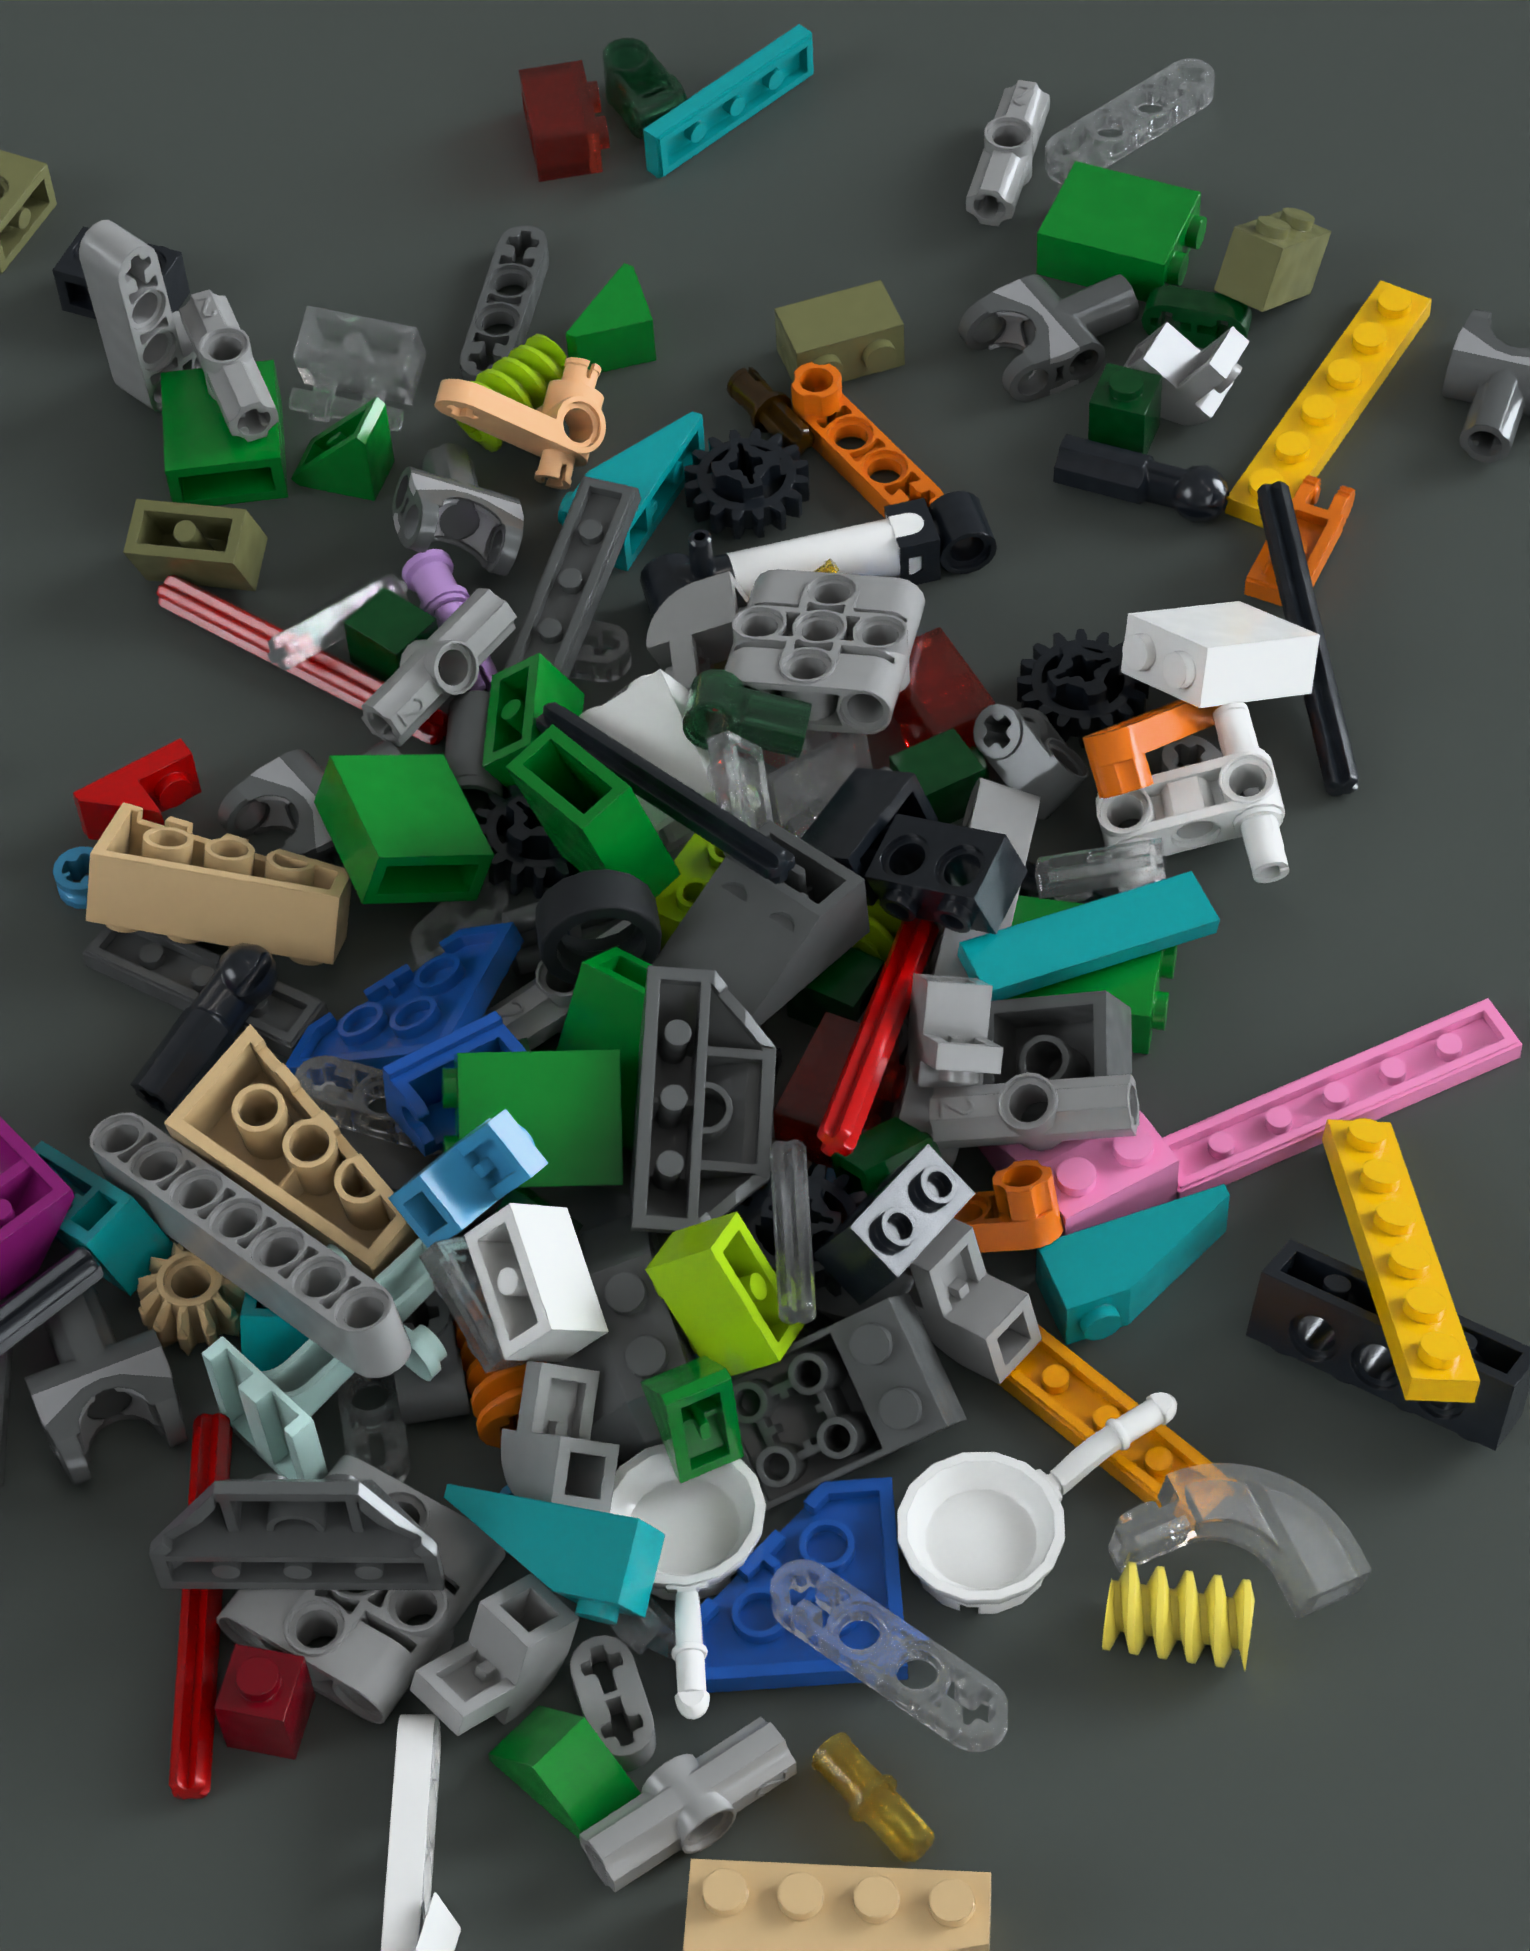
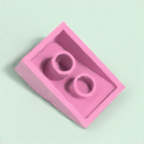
[978,1110,1179,1237]

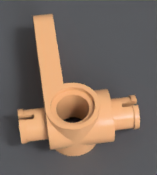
[434,357,606,489]

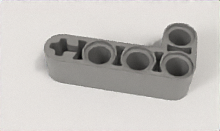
[79,220,202,414]

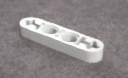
[381,1714,441,1951]

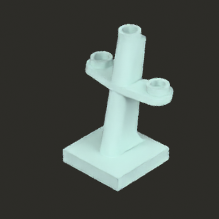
[201,1238,462,1479]

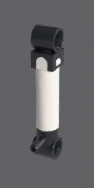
[640,491,997,618]

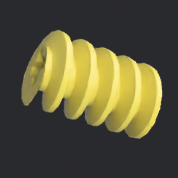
[1102,1562,1255,1672]

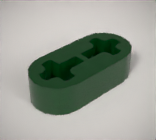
[1141,286,1252,348]

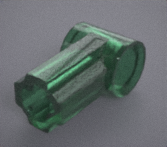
[683,669,812,758]

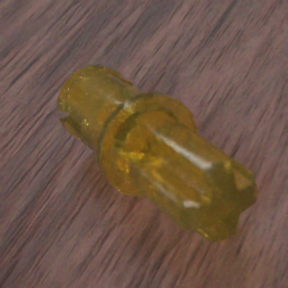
[811,1732,935,1862]

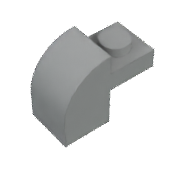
[1123,322,1250,425]
[646,571,749,720]
[908,973,1003,1088]
[908,1218,1042,1384]
[501,1361,620,1513]
[410,1573,579,1736]

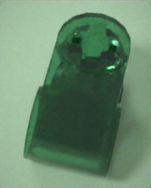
[603,38,687,139]

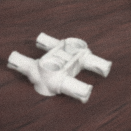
[1095,702,1289,891]

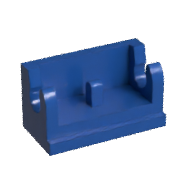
[382,1011,526,1157]

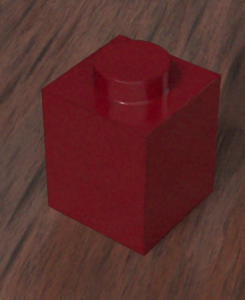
[214,1644,316,1760]

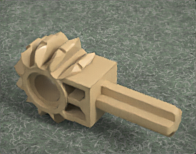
[137,1242,245,1356]

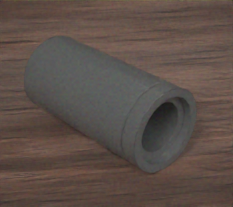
[445,690,504,815]

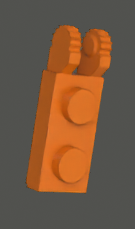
[1244,475,1355,606]

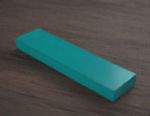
[643,24,814,179]
[957,871,1220,1001]

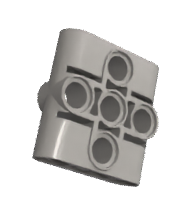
[715,569,926,734]
[217,1455,506,1724]

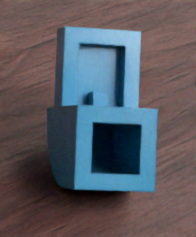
[388,1108,548,1252]

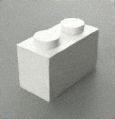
[464,1203,609,1362]

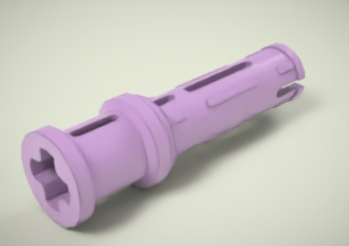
[402,549,498,692]

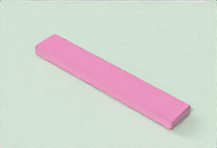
[1162,998,1523,1199]

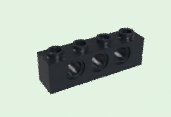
[1246,1239,1530,1451]

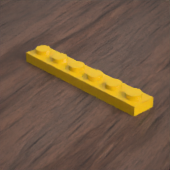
[1225,280,1432,528]
[1322,1118,1481,1403]

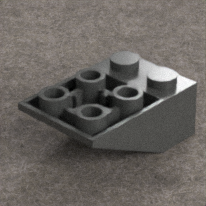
[652,820,870,1026]
[731,1294,967,1511]

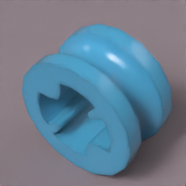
[53,846,93,909]

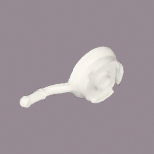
[897,1392,1177,1614]
[610,1444,766,1720]

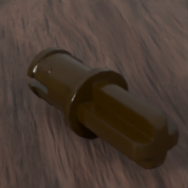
[727,367,815,456]

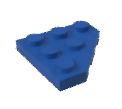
[285,922,524,1087]
[700,1477,908,1693]

